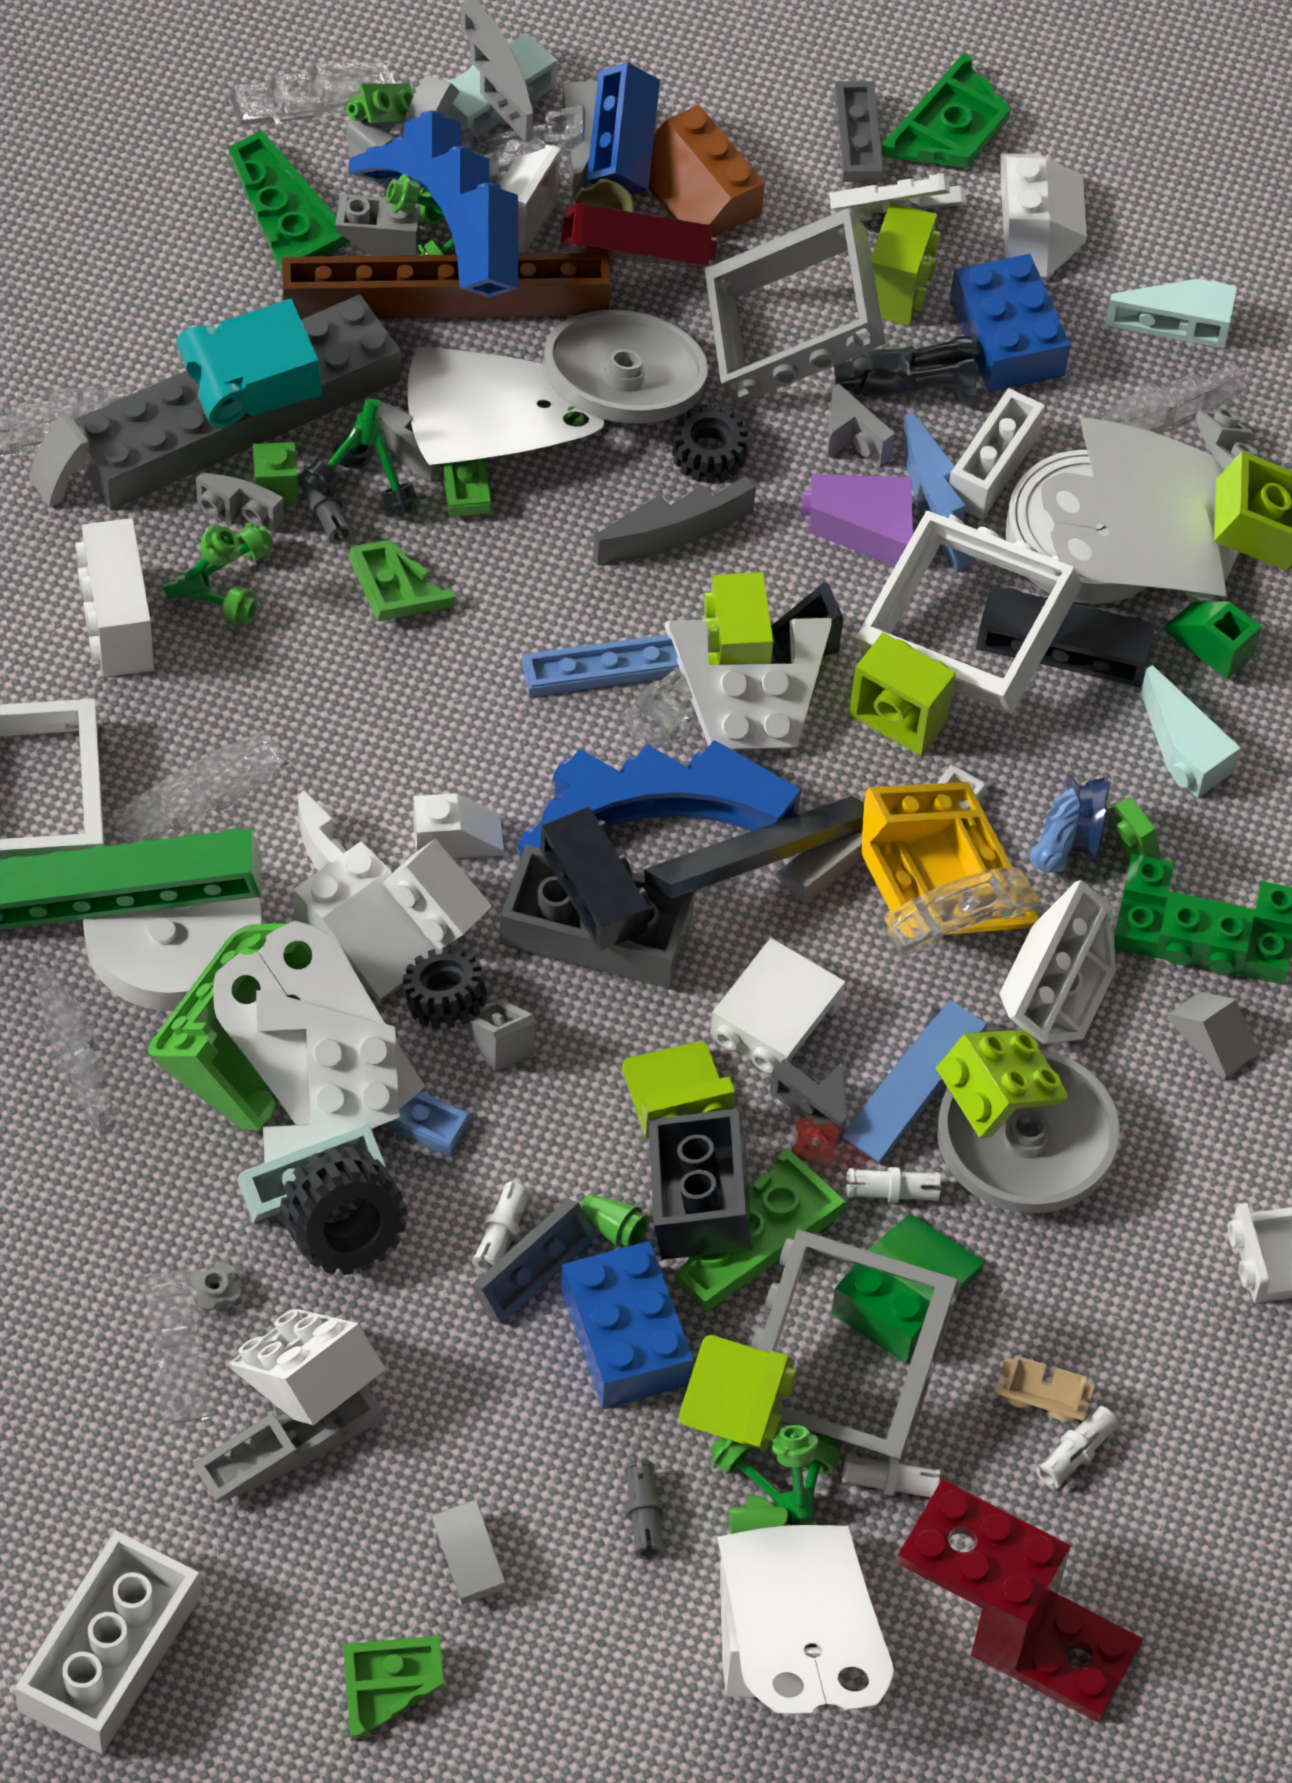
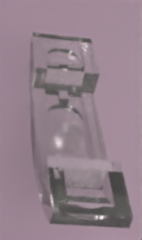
[461,105,586,173]
[880,867,1043,957]

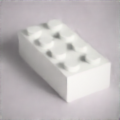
[14,1530,201,1755]

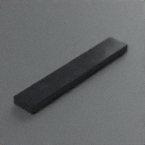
[644,796,864,899]

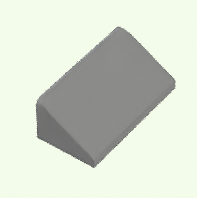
[775,832,864,904]

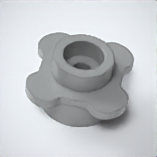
[188,1262,241,1311]

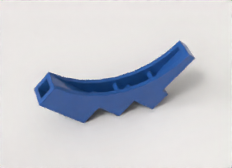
[349,110,518,298]
[518,740,801,859]

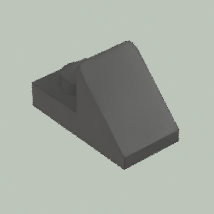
[770,1059,847,1145]

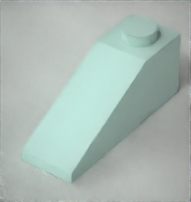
[1105,279,1237,348]
[1141,665,1241,799]

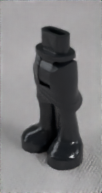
[834,336,977,406]

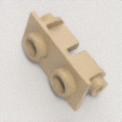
[994,1355,1095,1422]

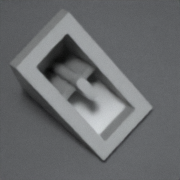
[1166,992,1259,1080]
[465,999,536,1073]

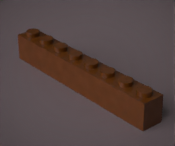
[282,252,610,320]

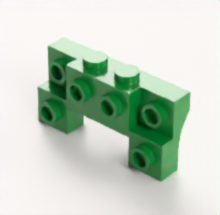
[1114,853,1292,985]

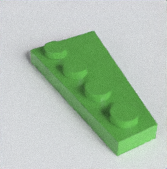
[676,1147,846,1312]

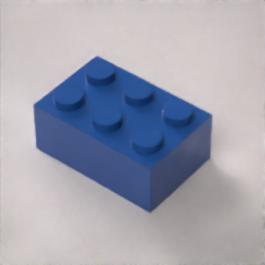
[949,253,1070,392]
[560,1241,693,1409]

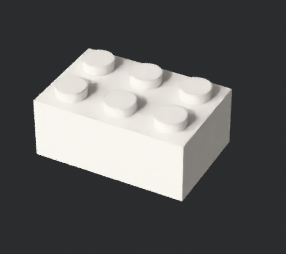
[75,518,154,678]

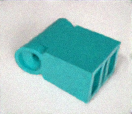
[176,298,322,429]

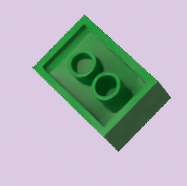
[831,1213,985,1364]

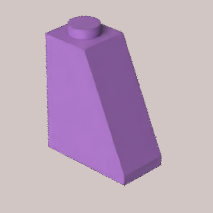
[801,474,913,566]

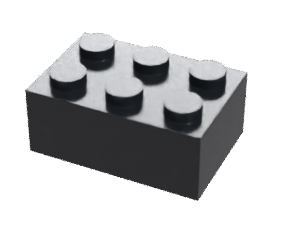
[648,1108,753,1260]

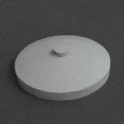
[543,310,708,423]
[937,1049,1120,1213]

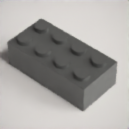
[500,845,696,988]

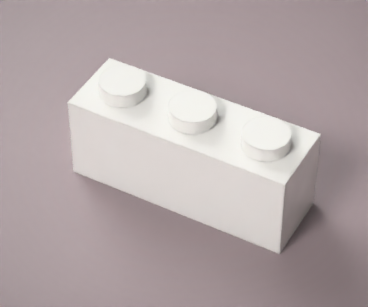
[949,388,1045,520]

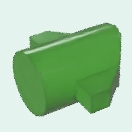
[729,1495,788,1534]

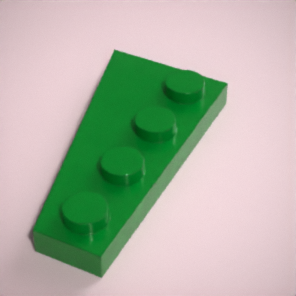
[228,130,350,275]

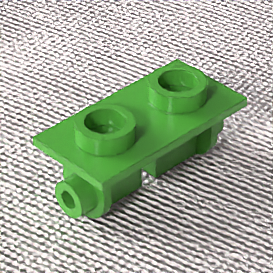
[345,83,414,123]

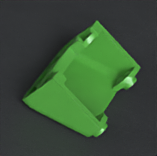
[148,923,312,1130]

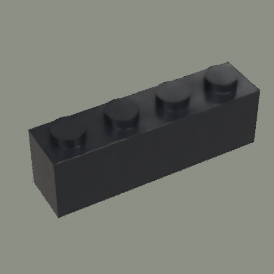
[976,585,1156,688]

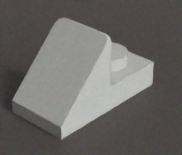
[827,383,895,467]

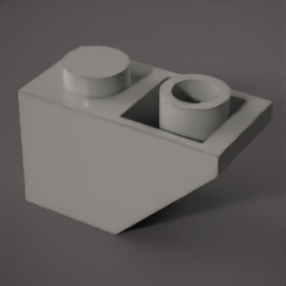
[335,194,420,256]

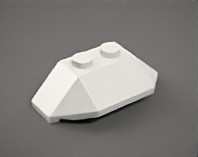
[1000,153,1087,282]
[999,880,1116,1045]

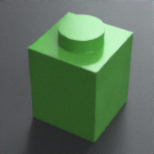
[253,442,298,506]

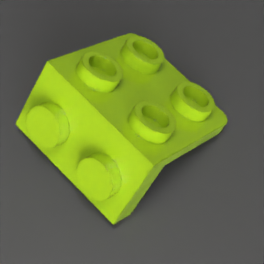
[935,1030,1068,1138]
[622,1041,735,1139]
[679,1335,798,1452]

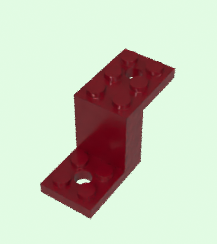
[896,1479,1143,1723]

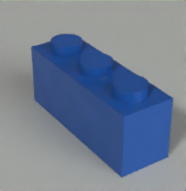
[587,62,660,195]

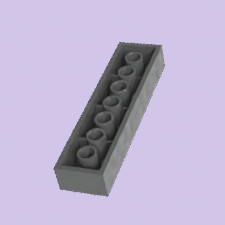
[74,294,401,510]

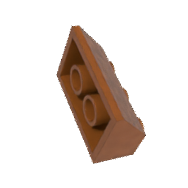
[648,105,765,236]

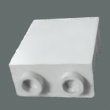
[710,938,845,1073]
[1228,1203,1292,1304]

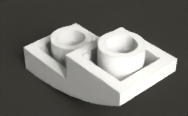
[298,791,346,871]

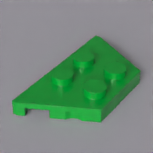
[881,52,1011,168]

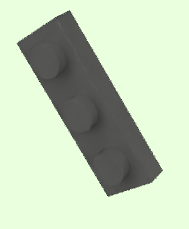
[834,81,883,182]
[471,1199,597,1324]

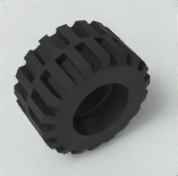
[280,1146,407,1275]

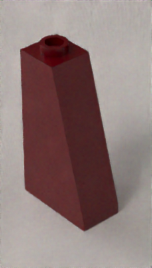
[559,203,717,269]

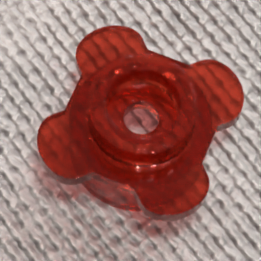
[791,1117,840,1166]

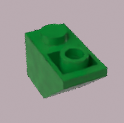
[1164,602,1262,680]

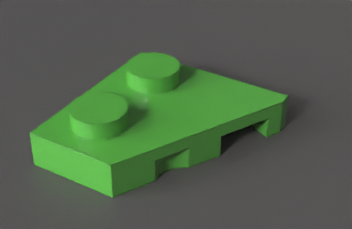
[348,540,455,622]
[1106,797,1161,862]
[343,1635,444,1740]

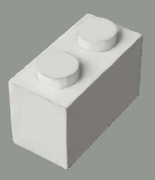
[383,838,492,950]

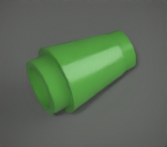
[580,1193,649,1248]

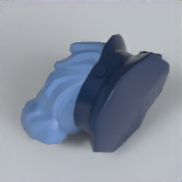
[1029,775,1112,873]

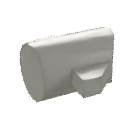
[347,119,396,158]

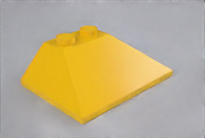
[861,782,1039,935]

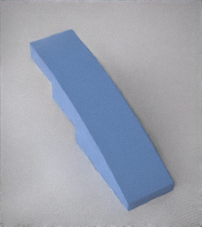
[902,412,972,572]
[842,999,988,1165]

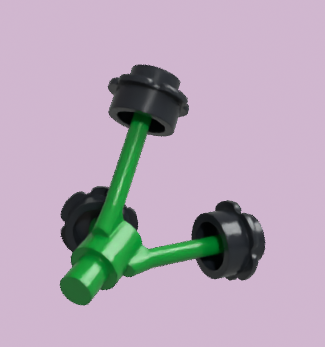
[303,398,421,516]

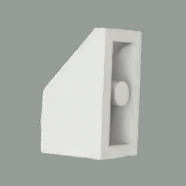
[413,793,504,859]

